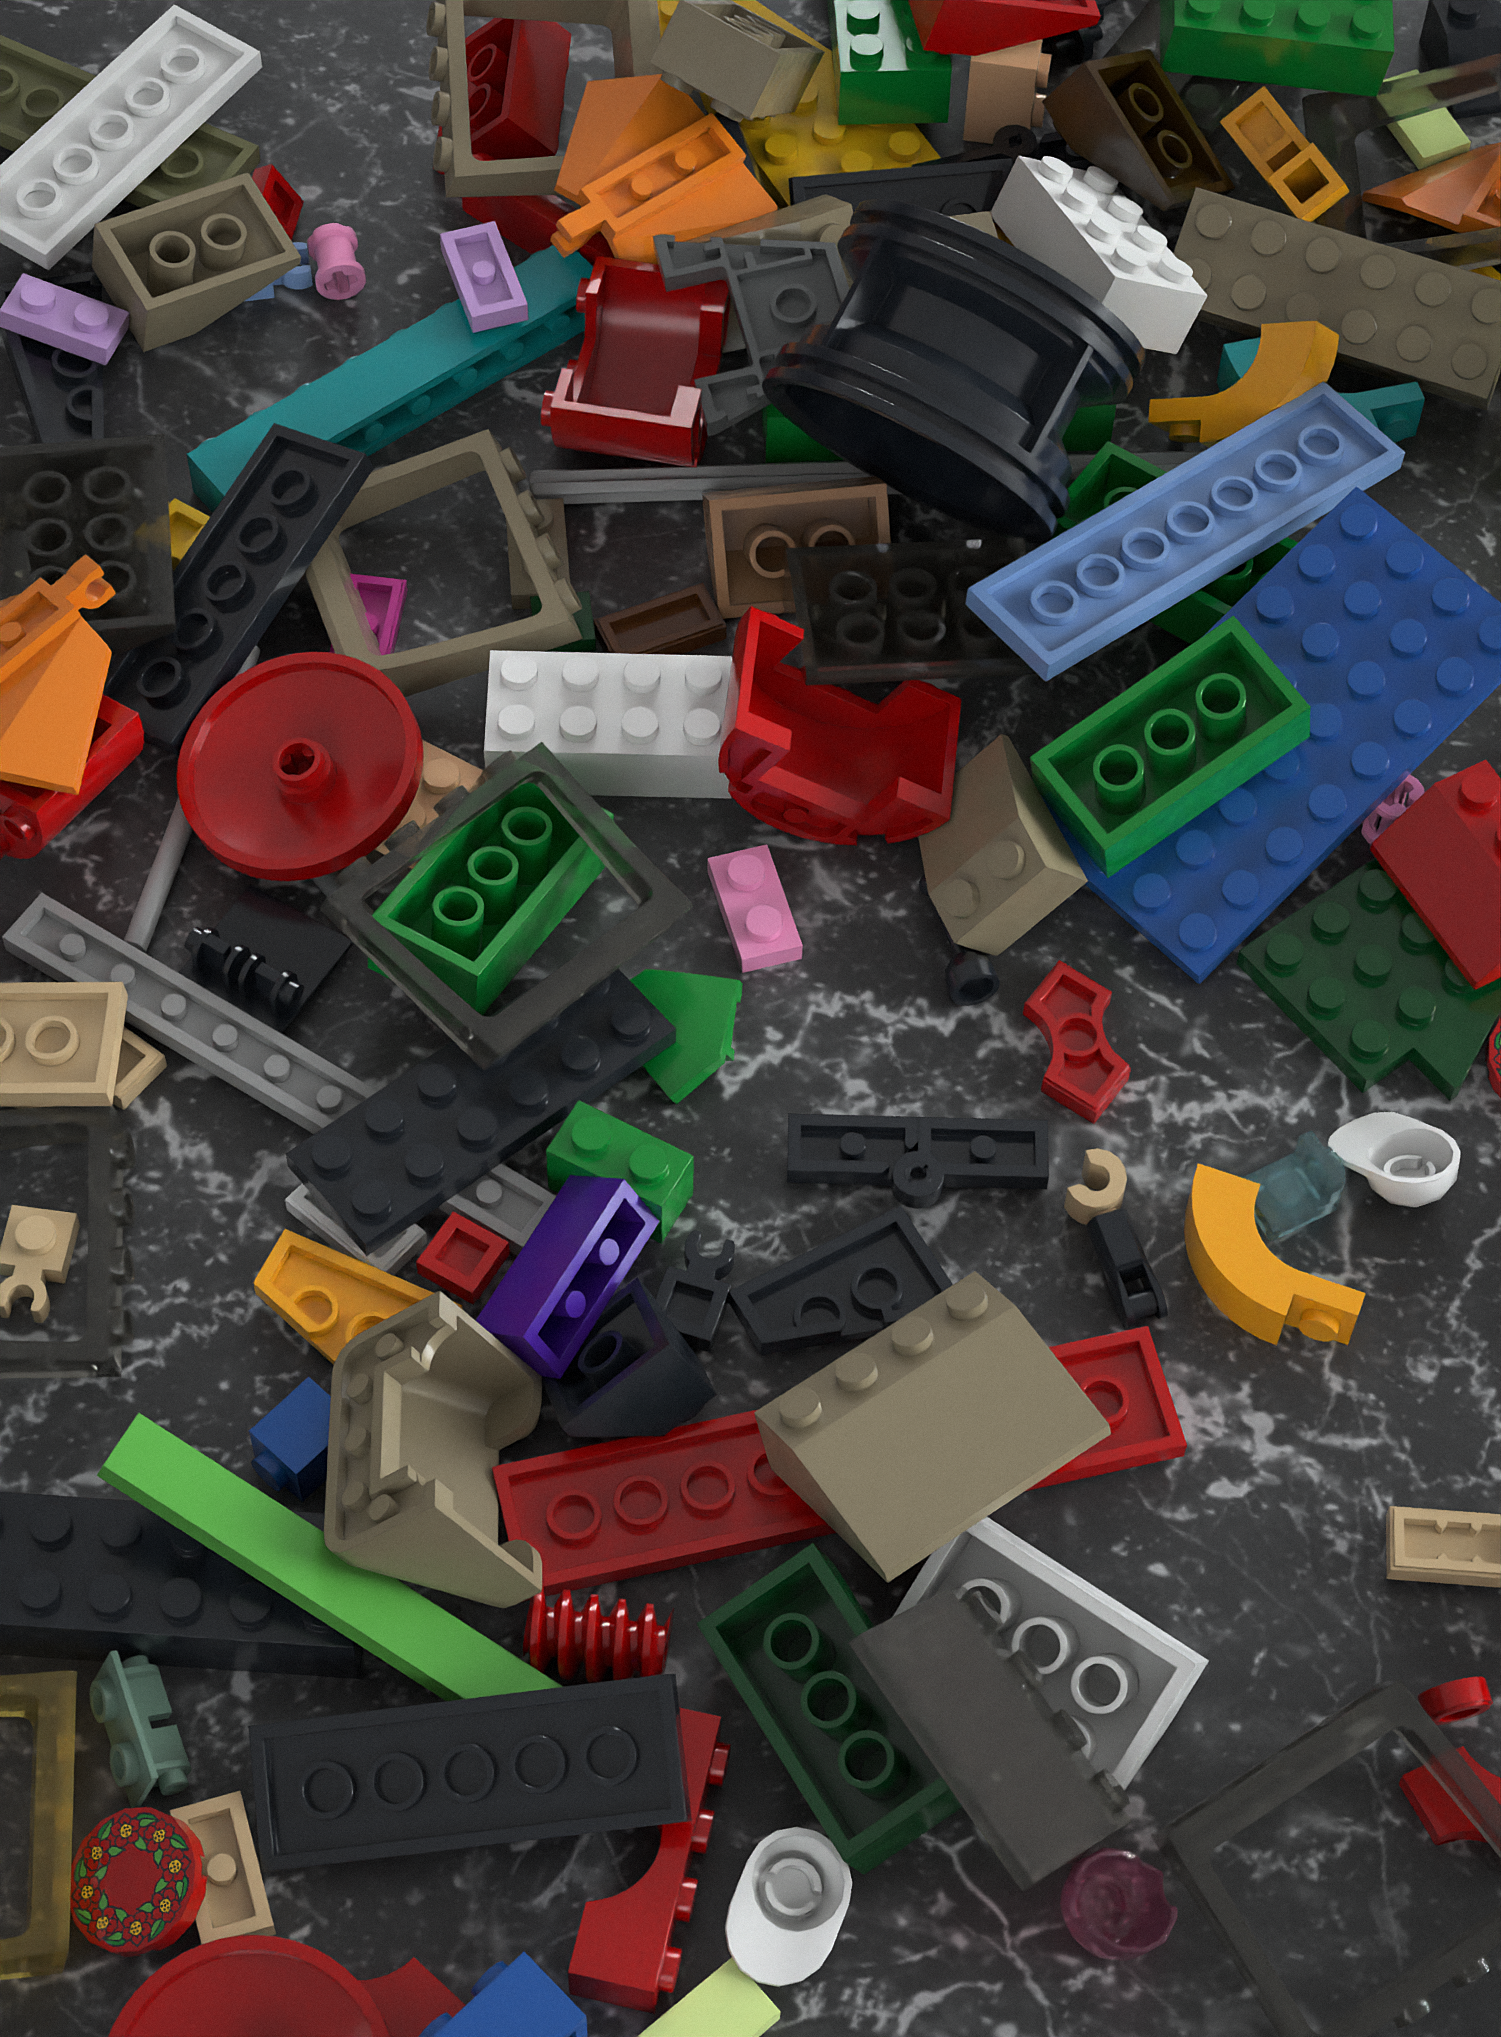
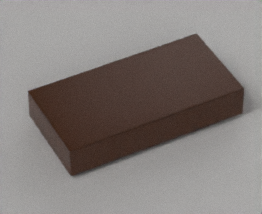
[593,582,727,655]

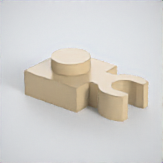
[0,1205,80,1323]

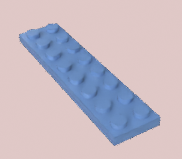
[966,382,1405,681]

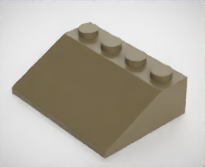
[754,1271,1111,1583]

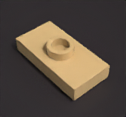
[1386,1506,1501,1588]

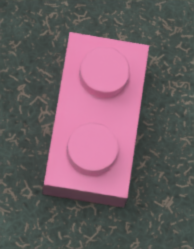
[707,844,803,973]

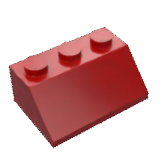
[433,18,572,175]
[1370,760,1501,990]

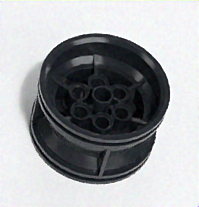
[762,199,1146,544]

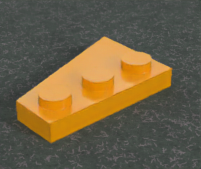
[253,1229,463,1365]

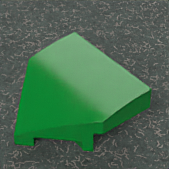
[630,969,743,1104]

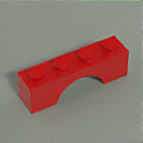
[568,1707,731,2014]

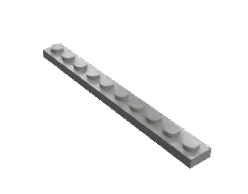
[2,893,556,1256]

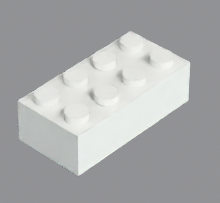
[990,156,1208,354]
[484,650,732,799]

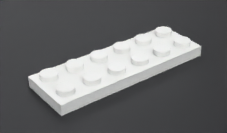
[0,5,262,271]

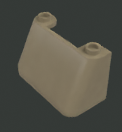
[324,1291,542,1608]

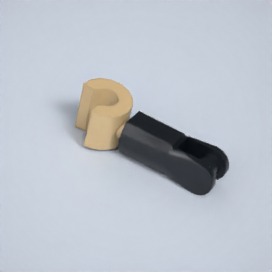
[1064,1148,1168,1329]

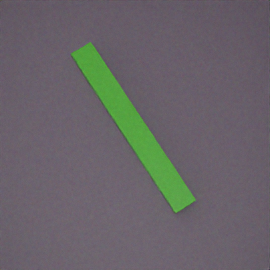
[97,1413,563,1701]

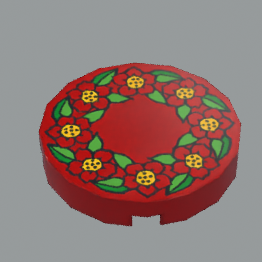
[67,1807,207,1957]

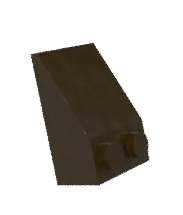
[1042,48,1235,211]

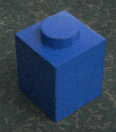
[249,1377,331,1502]

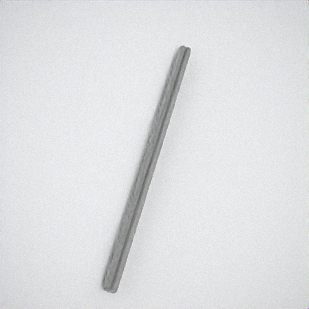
[529,450,1205,505]

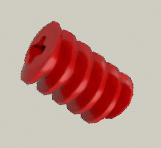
[523,1585,674,1684]

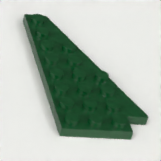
[1236,772,1501,1101]

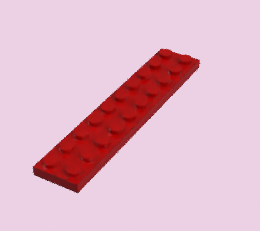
[492,1326,1187,1602]

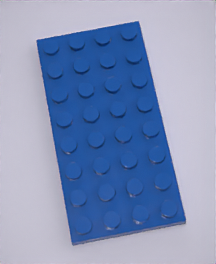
[1042,486,1501,984]

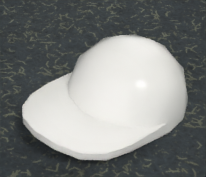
[1328,1112,1461,1208]
[725,1827,852,1987]

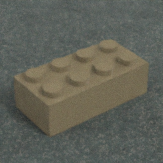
[650,0,825,122]

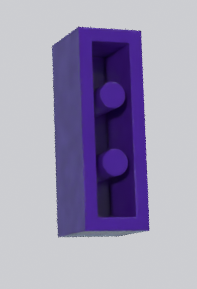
[476,1175,659,1379]

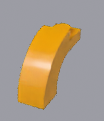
[1219,86,1349,222]
[1148,321,1339,448]
[1184,1163,1366,1346]

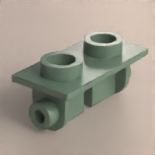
[89,1650,192,1808]

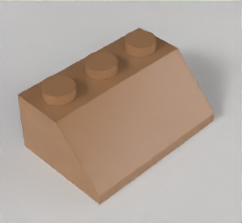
[702,476,895,619]

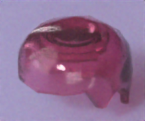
[1060,1847,1178,1961]

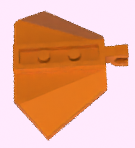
[550,74,778,264]
[1361,142,1501,248]
[0,554,116,795]

